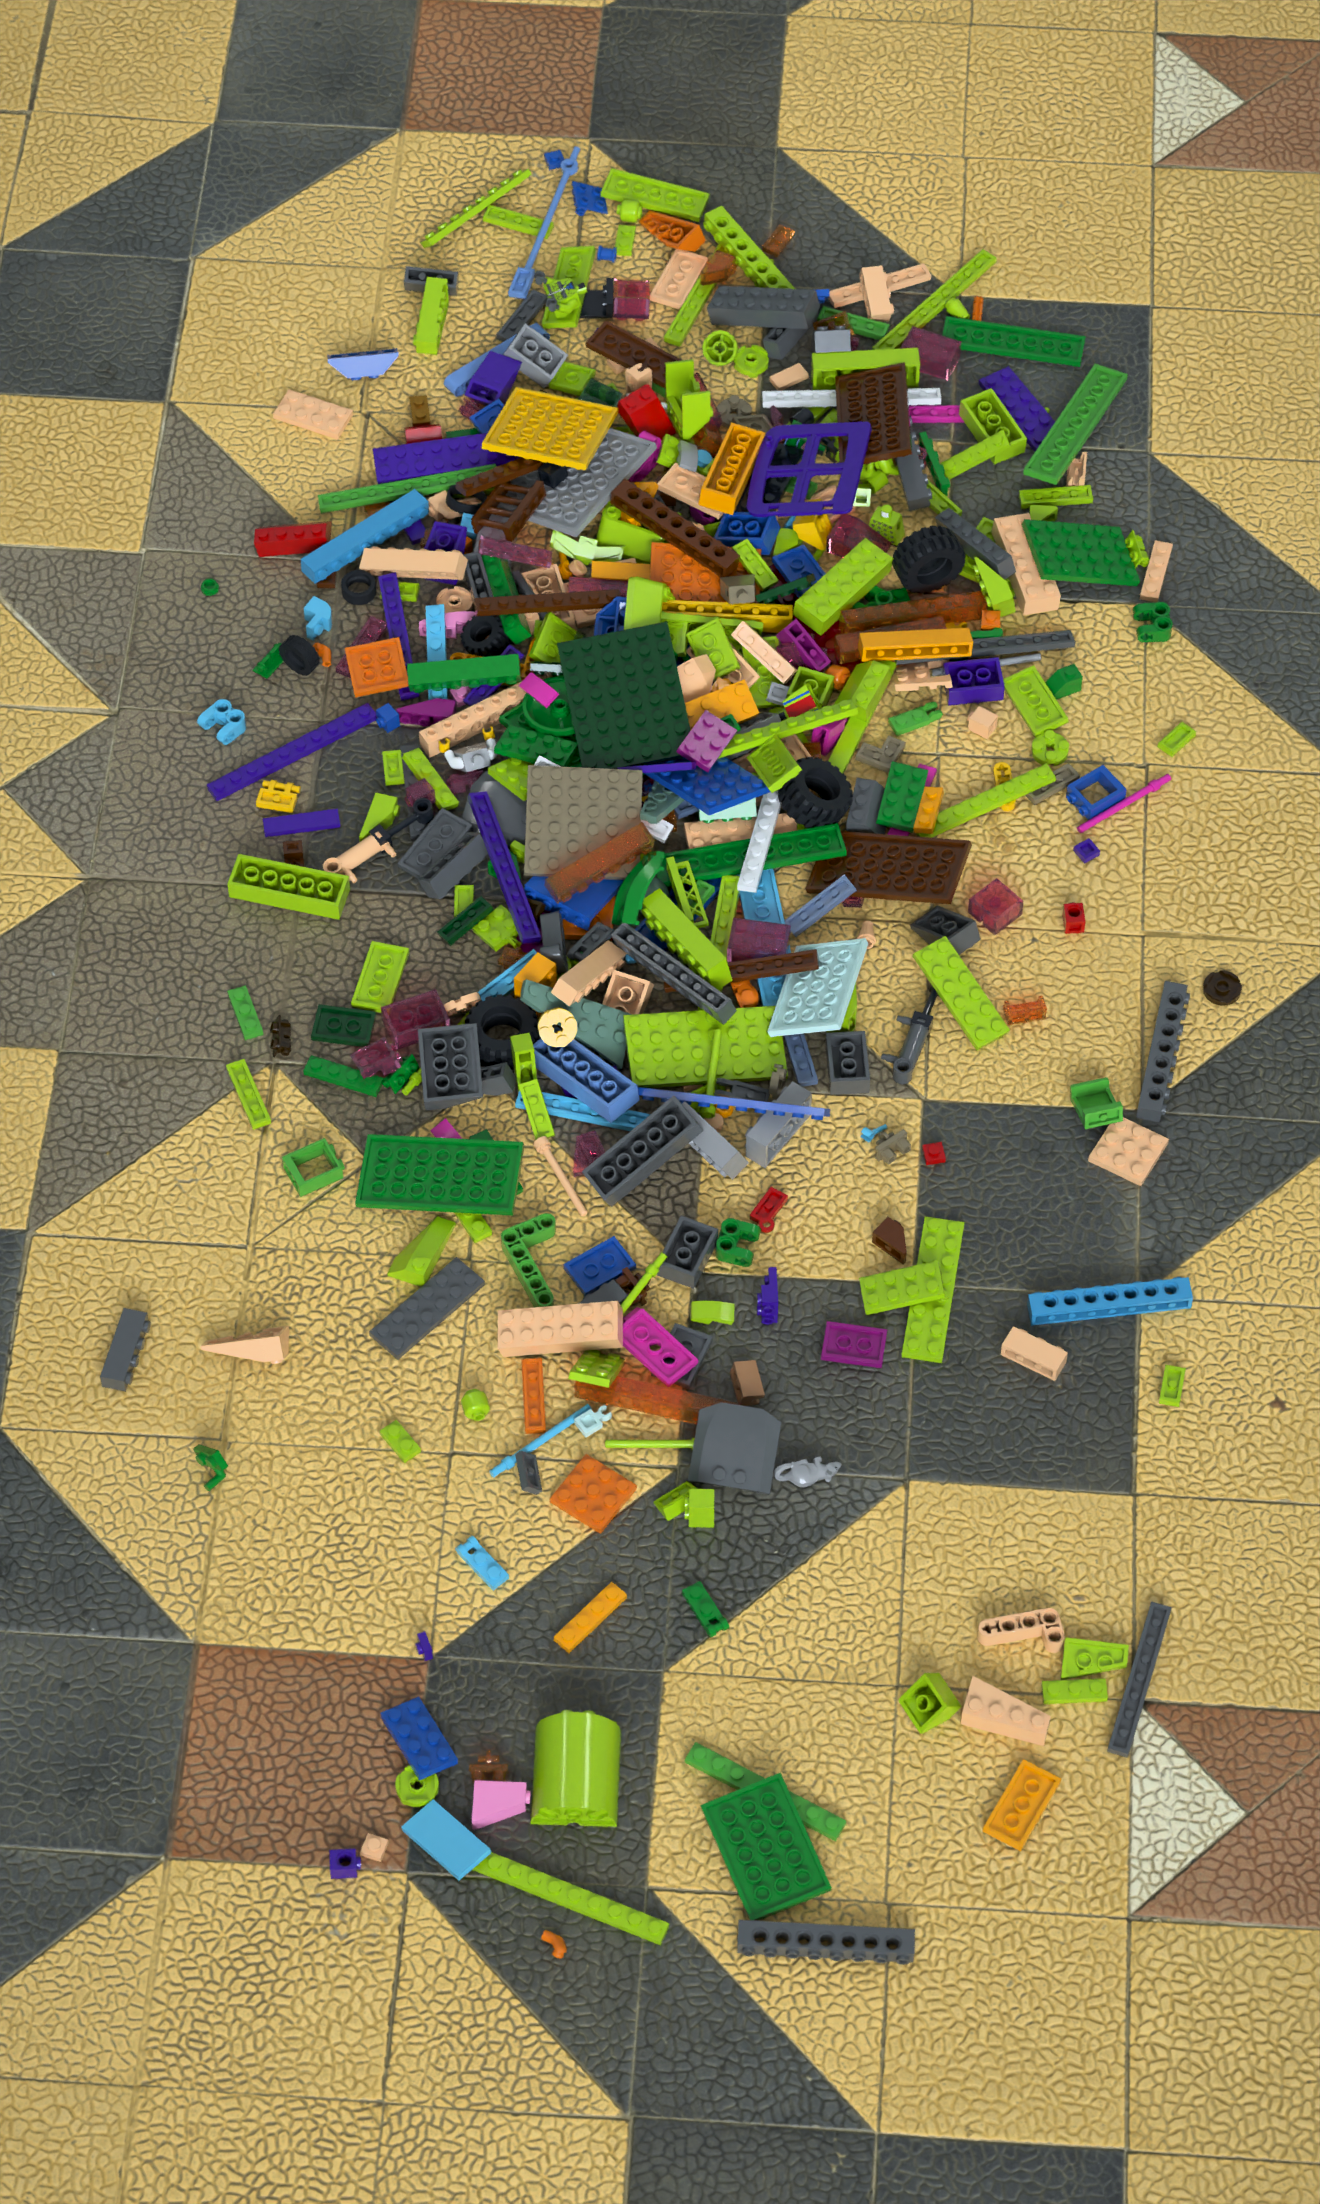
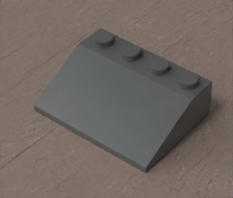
[418,1023,483,1111]

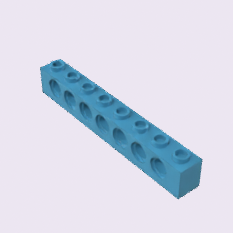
[1027,1277,1193,1326]

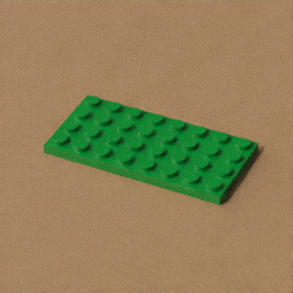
[355,1134,524,1216]

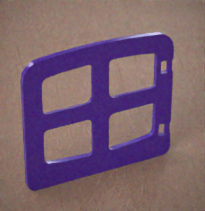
[747,421,872,517]

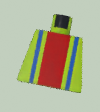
[777,683,822,721]

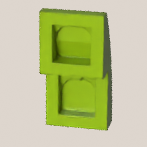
[691,1301,735,1325]

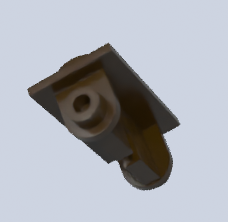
[270,1015,291,1058]

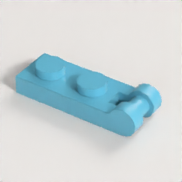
[455,1536,509,1591]

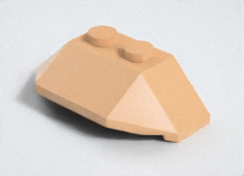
[677,654,716,703]

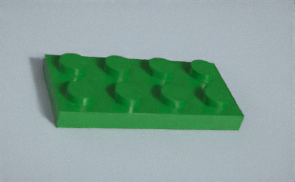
[494,725,578,767]
[876,761,928,833]

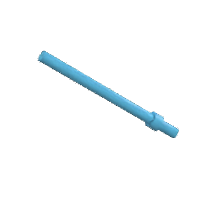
[489,1404,592,1478]

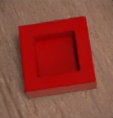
[922,1142,946,1165]

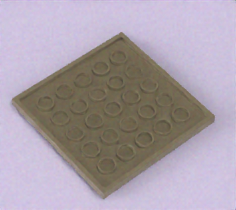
[524,765,643,880]

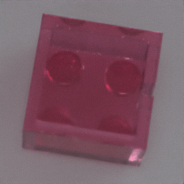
[968,878,1024,935]

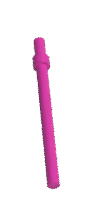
[1077,774,1171,833]

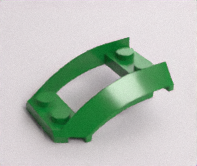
[611,851,664,926]

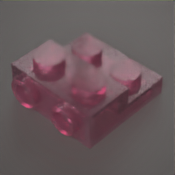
[350,1037,403,1079]

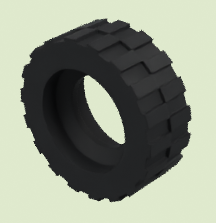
[279,635,320,676]

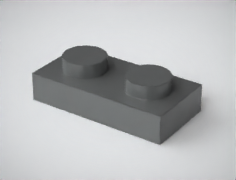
[515,1451,542,1495]

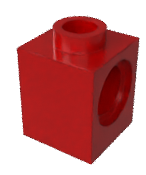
[1062,902,1086,934]

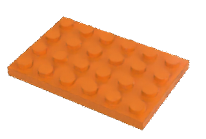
[650,542,761,604]

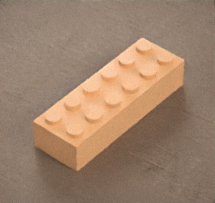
[992,513,1061,615]
[498,1301,623,1357]

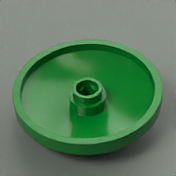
[522,676,575,737]

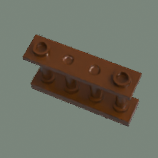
[471,480,546,542]

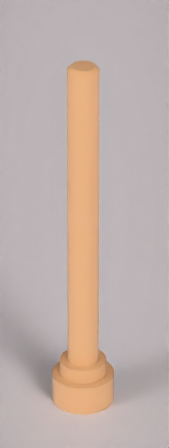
[533,1136,588,1216]

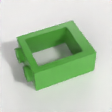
[282,1138,345,1197]

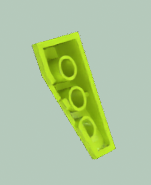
[387,1216,456,1287]

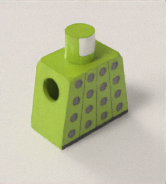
[866,505,905,547]

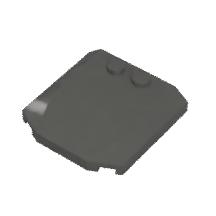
[462,771,527,849]
[688,1402,782,1495]

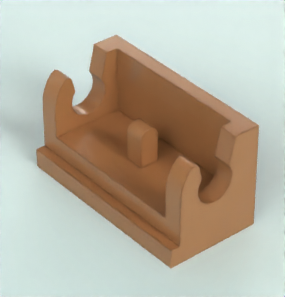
[730,1360,765,1406]

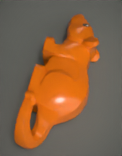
[730,980,759,1008]

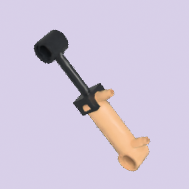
[323,798,434,883]

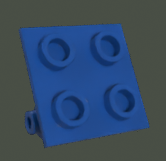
[572,181,608,216]

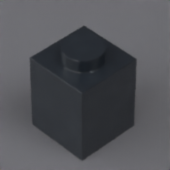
[538,463,568,489]

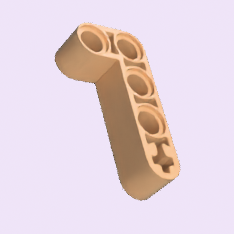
[977,1608,1064,1653]

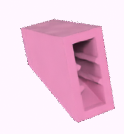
[472,1780,531,1830]

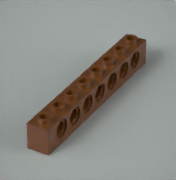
[610,479,740,577]

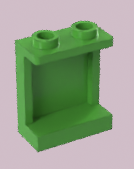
[1070,1077,1123,1129]

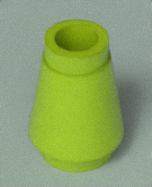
[945,297,970,319]

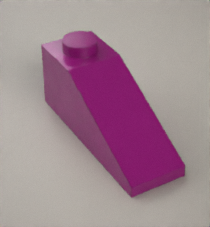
[775,619,831,672]

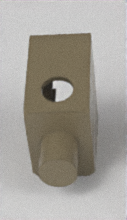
[720,574,755,604]

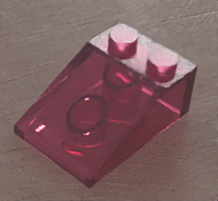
[614,279,650,321]
[826,514,891,558]

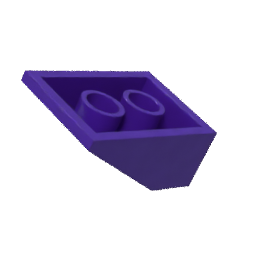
[424,521,467,585]

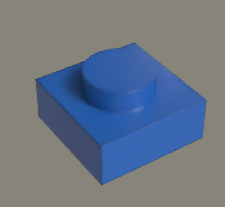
[544,150,565,170]

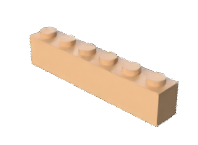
[359,547,468,580]
[551,940,627,1006]

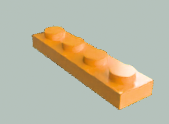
[554,1581,627,1653]

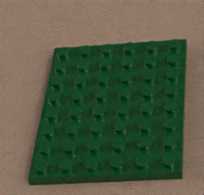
[557,622,691,769]

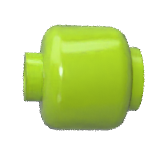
[617,199,643,223]
[461,1389,490,1421]

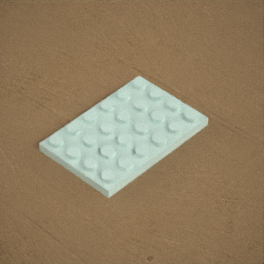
[767,938,868,1037]

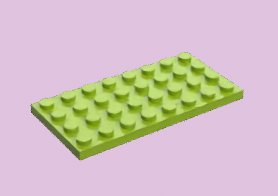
[623,1006,788,1088]

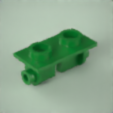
[252,642,284,679]
[382,1054,420,1094]

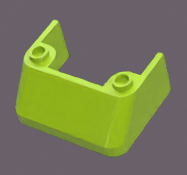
[665,359,713,440]
[596,501,681,564]
[624,577,676,630]

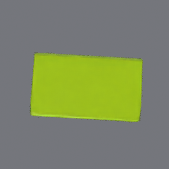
[653,1481,697,1521]

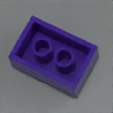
[942,657,1005,706]

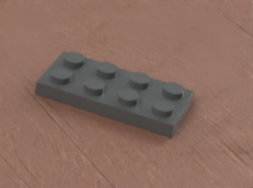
[397,808,474,879]

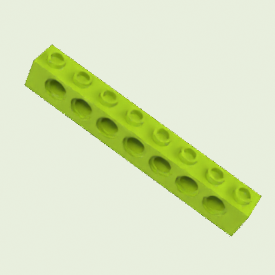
[703,205,795,289]

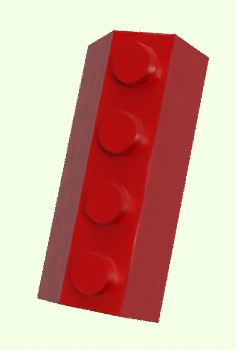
[254,521,332,557]

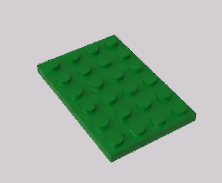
[1021,519,1140,586]
[700,1773,832,1921]

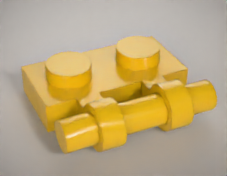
[256,779,301,813]

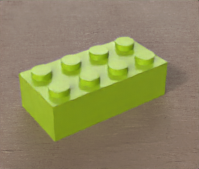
[959,388,1027,465]

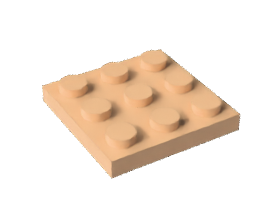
[1088,1117,1169,1186]

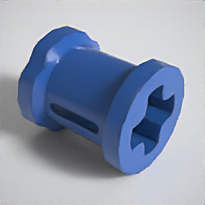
[597,245,617,263]

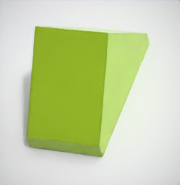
[1029,505,1058,522]

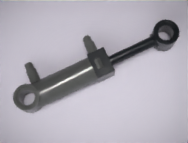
[881,982,939,1084]

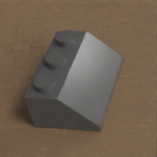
[846,778,887,834]

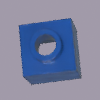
[376,703,400,733]

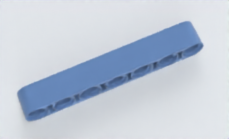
[443,323,550,397]

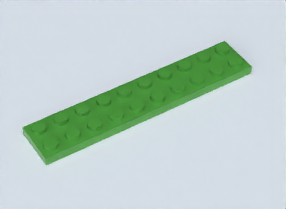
[1023,364,1128,485]

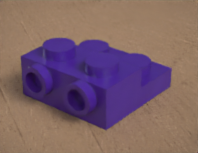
[757,1267,778,1325]

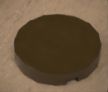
[1203,970,1242,1006]

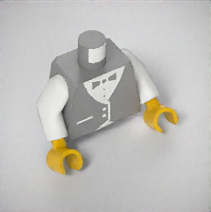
[439,726,498,772]

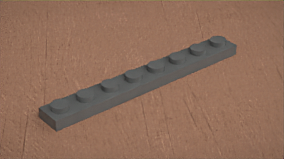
[1107,1602,1172,1758]

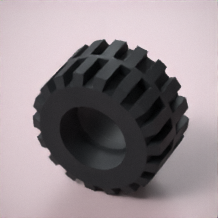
[460,615,511,657]

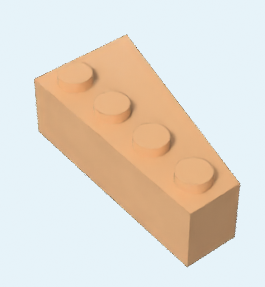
[522,564,577,631]
[961,1676,1051,1746]

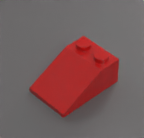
[617,383,676,441]

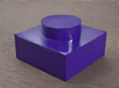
[1073,838,1100,864]
[415,1631,433,1661]

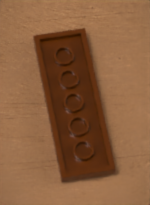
[586,320,682,389]

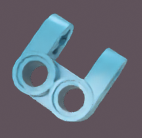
[197,699,246,745]

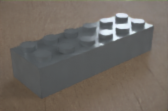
[707,286,820,329]
[582,1096,704,1207]

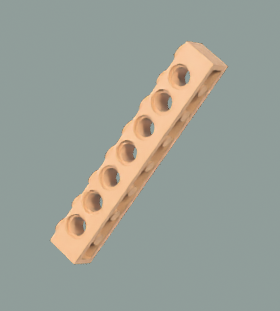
[419,672,553,758]

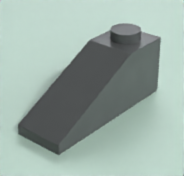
[481,1062,516,1096]

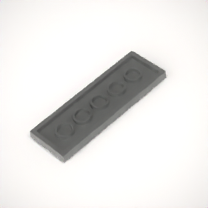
[369,1257,485,1360]

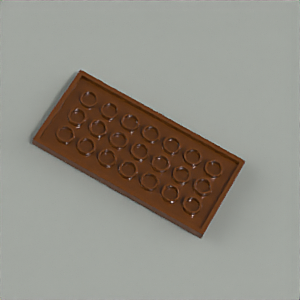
[835,362,912,464]
[805,831,972,905]

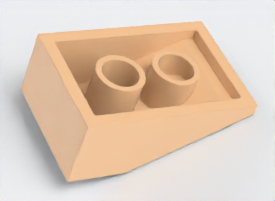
[602,970,654,1015]

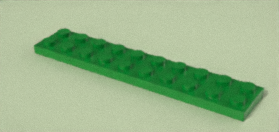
[656,823,847,887]

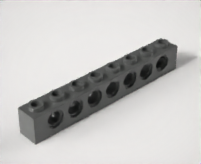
[611,923,737,1025]
[1136,981,1190,1123]
[737,1920,915,1965]

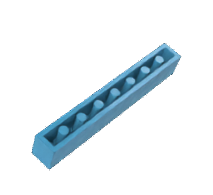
[301,489,429,584]

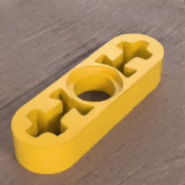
[993,762,1016,811]

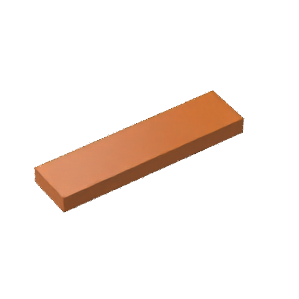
[522,1358,546,1434]

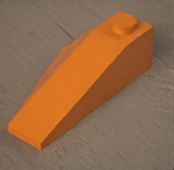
[639,211,706,252]

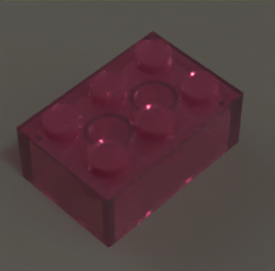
[900,326,962,380]
[727,918,791,962]
[381,989,450,1050]

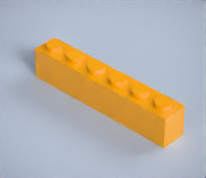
[858,628,973,662]

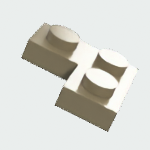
[855,736,906,773]

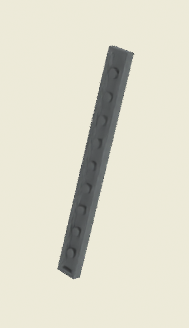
[895,630,1075,665]

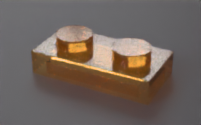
[762,224,795,257]

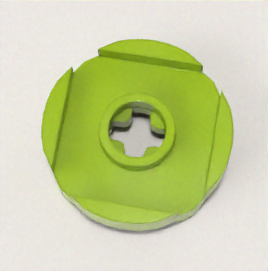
[734,345,769,378]
[1031,730,1069,766]
[395,1765,439,1807]

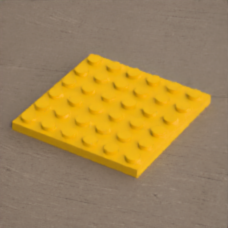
[482,387,618,470]

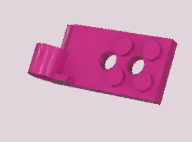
[623,1307,698,1388]

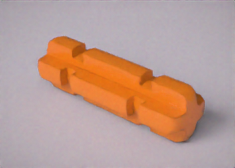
[972,296,983,321]

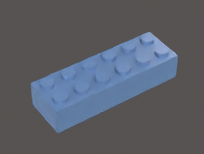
[533,1026,639,1123]

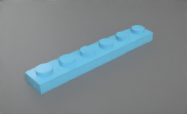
[426,604,448,700]

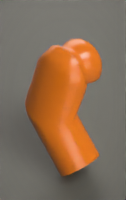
[313,642,331,667]
[541,1930,567,1959]

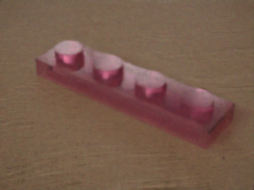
[478,536,552,568]
[336,616,387,678]

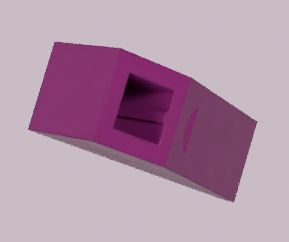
[396,698,456,726]

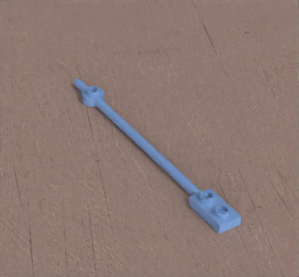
[508,146,580,299]

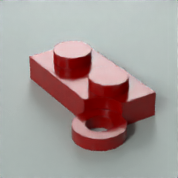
[750,1186,788,1233]

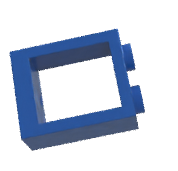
[1066,765,1127,820]

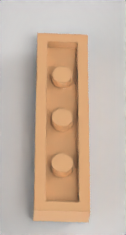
[1140,540,1173,603]
[731,621,797,684]

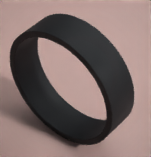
[446,485,487,515]

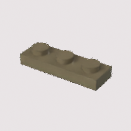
[1025,763,1080,805]

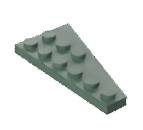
[640,781,684,824]
[520,979,632,1070]

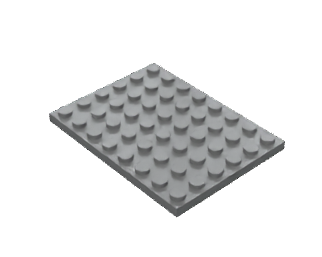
[497,428,657,537]

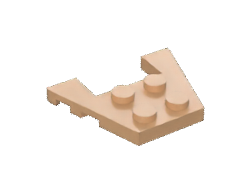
[893,660,953,691]

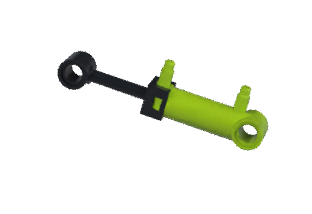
[790,408,888,494]

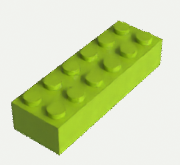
[811,348,920,390]
[793,538,894,636]
[227,854,350,920]
[641,888,732,990]

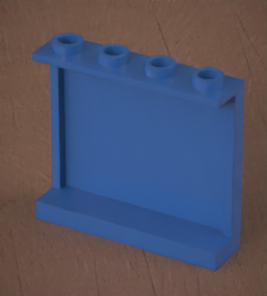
[524,876,624,931]

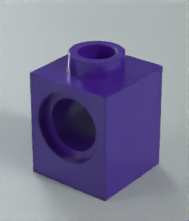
[330,1848,361,1879]

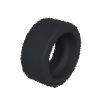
[341,570,376,605]

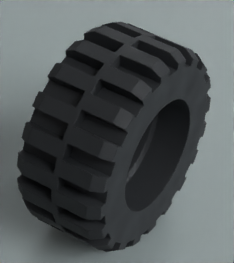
[892,526,966,594]
[777,757,853,828]
[465,994,539,1069]

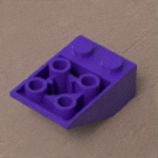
[465,351,522,406]

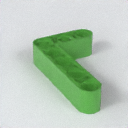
[501,1213,556,1307]

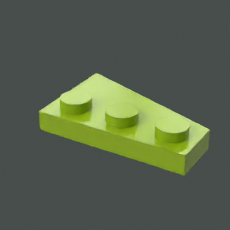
[1061,1637,1129,1680]

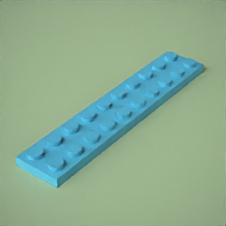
[735,869,791,1007]

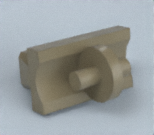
[875,1129,911,1165]

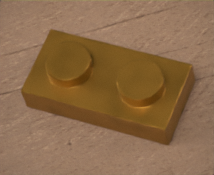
[409,395,431,426]

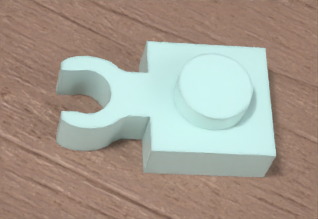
[574,1405,612,1438]

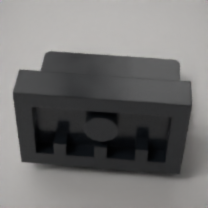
[579,278,614,319]

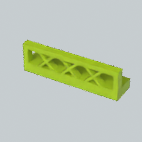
[666,856,709,928]

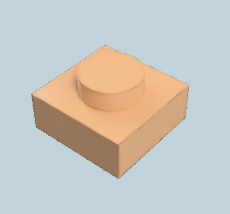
[360,1833,389,1862]

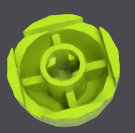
[702,330,739,366]

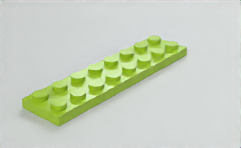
[902,1216,965,1363]

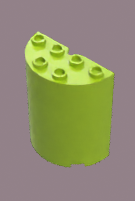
[530,1710,621,1827]

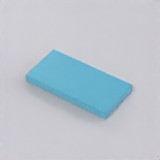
[401,1799,491,1880]

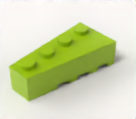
[413,277,449,355]

